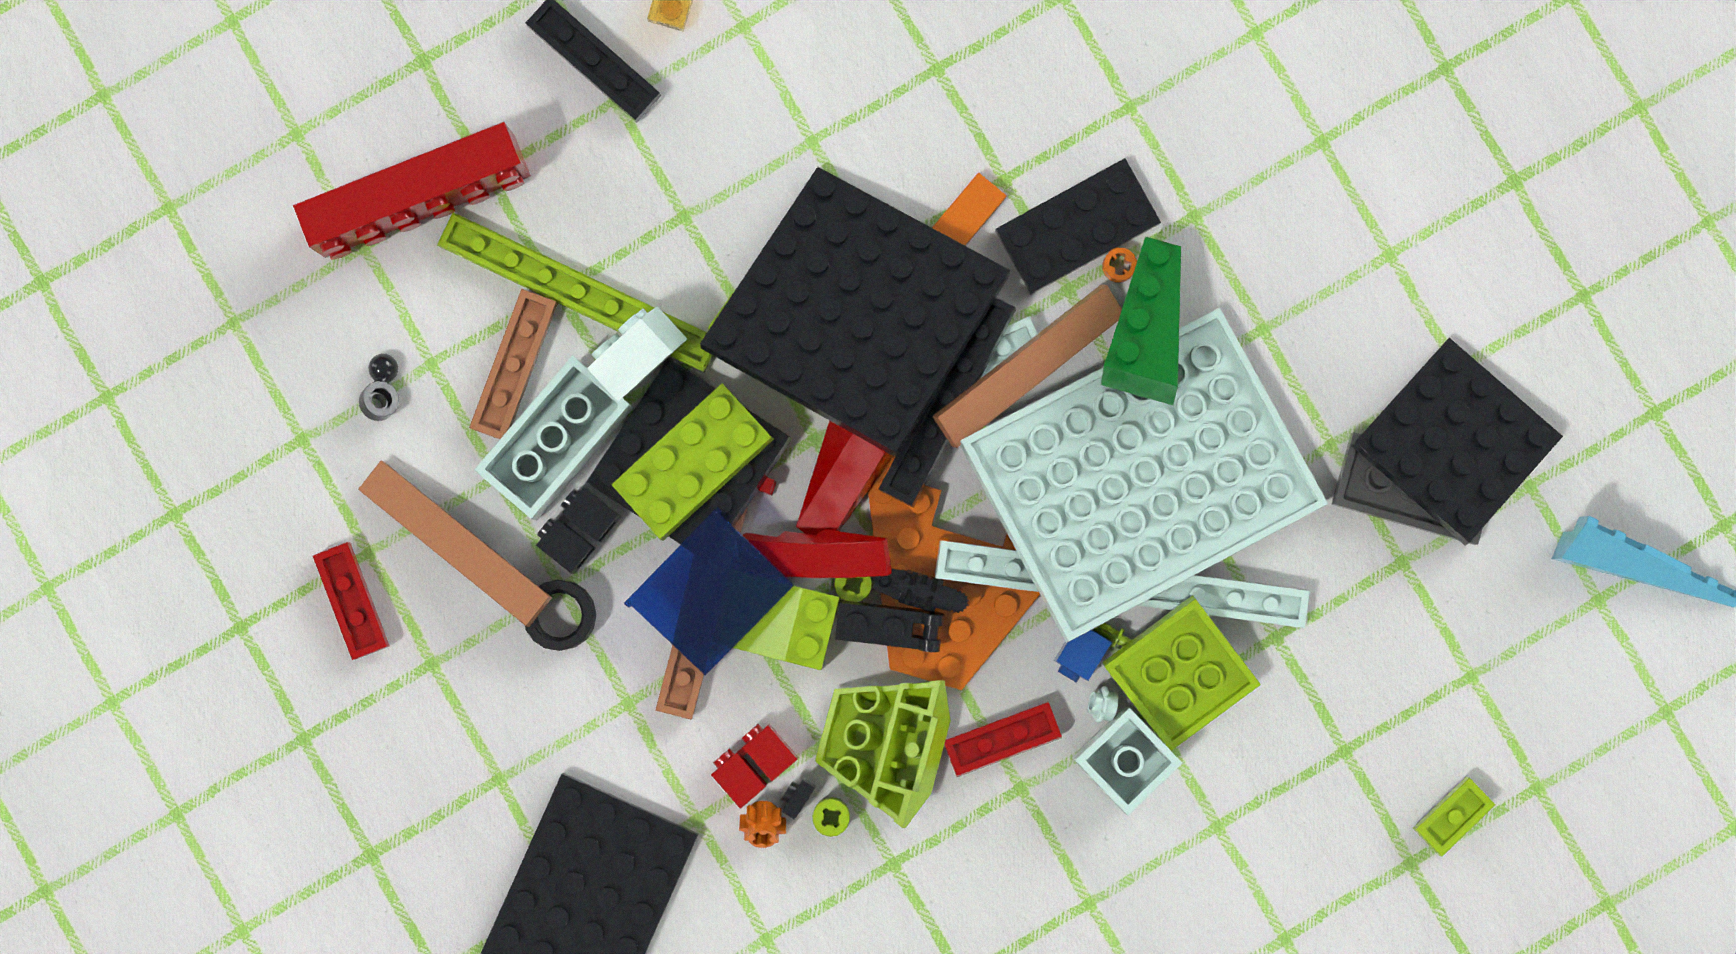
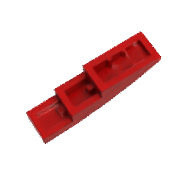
[738,529,892,578]

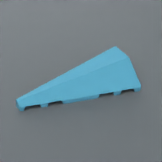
[1551,516,1736,607]

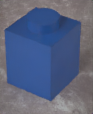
[1053,630,1112,683]

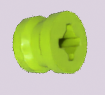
[834,577,872,602]
[812,797,850,837]

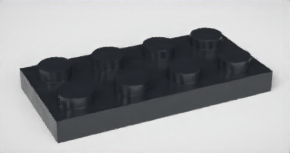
[995,158,1161,295]

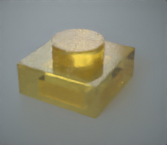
[647,0,693,32]

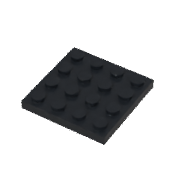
[1351,338,1563,546]
[586,358,792,564]

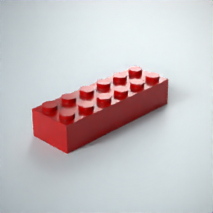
[293,122,531,260]

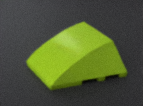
[815,680,951,828]

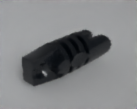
[873,569,969,613]

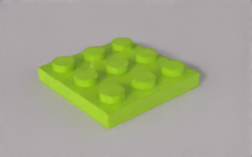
[1102,595,1261,751]

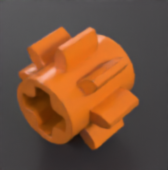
[739,801,786,848]

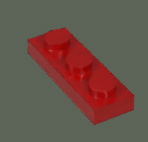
[313,542,390,660]
[944,702,1062,777]

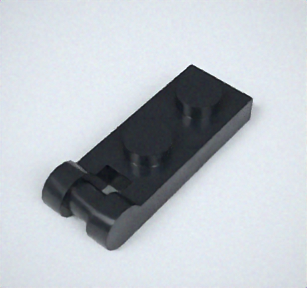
[835,600,944,652]

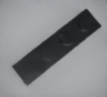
[525,0,661,123]

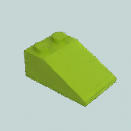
[714,571,840,670]

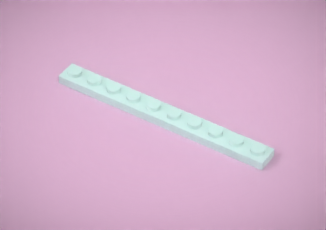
[935,540,1310,628]

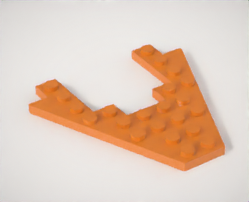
[868,456,1040,690]

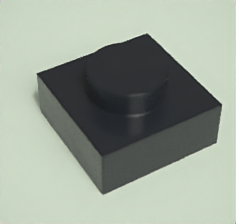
[780,778,816,820]

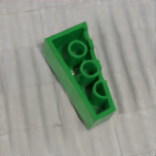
[1101,236,1181,405]

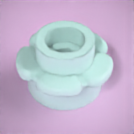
[1088,686,1118,723]

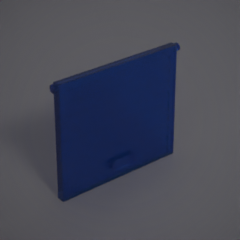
[624,507,794,675]

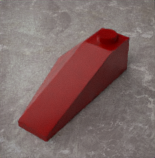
[796,421,893,535]

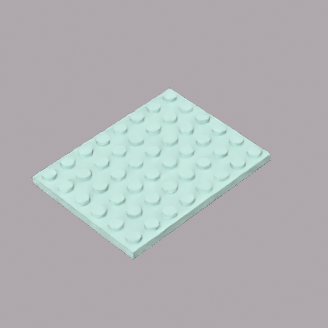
[960,308,1328,643]

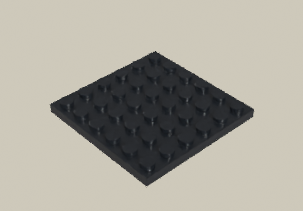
[700,166,1010,457]

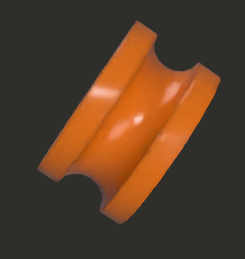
[1102,248,1137,283]

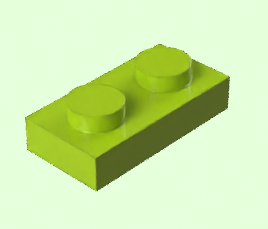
[1413,777,1495,857]

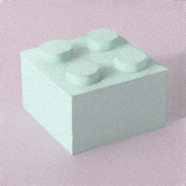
[587,306,687,402]
[1072,706,1182,816]

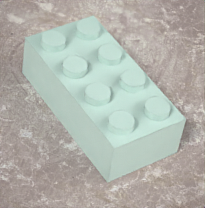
[474,355,634,520]

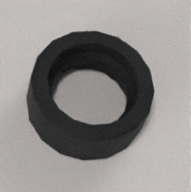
[524,580,597,651]

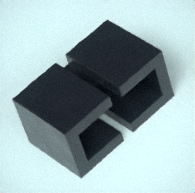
[536,487,622,574]

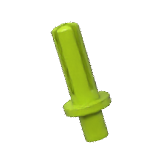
[1092,623,1132,648]

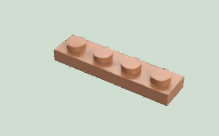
[469,289,558,439]

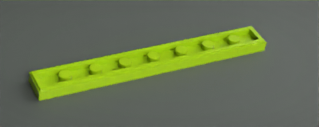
[437,212,713,373]

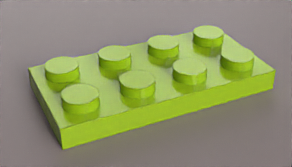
[611,383,774,541]

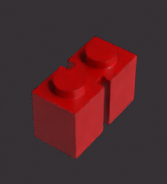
[711,723,799,809]

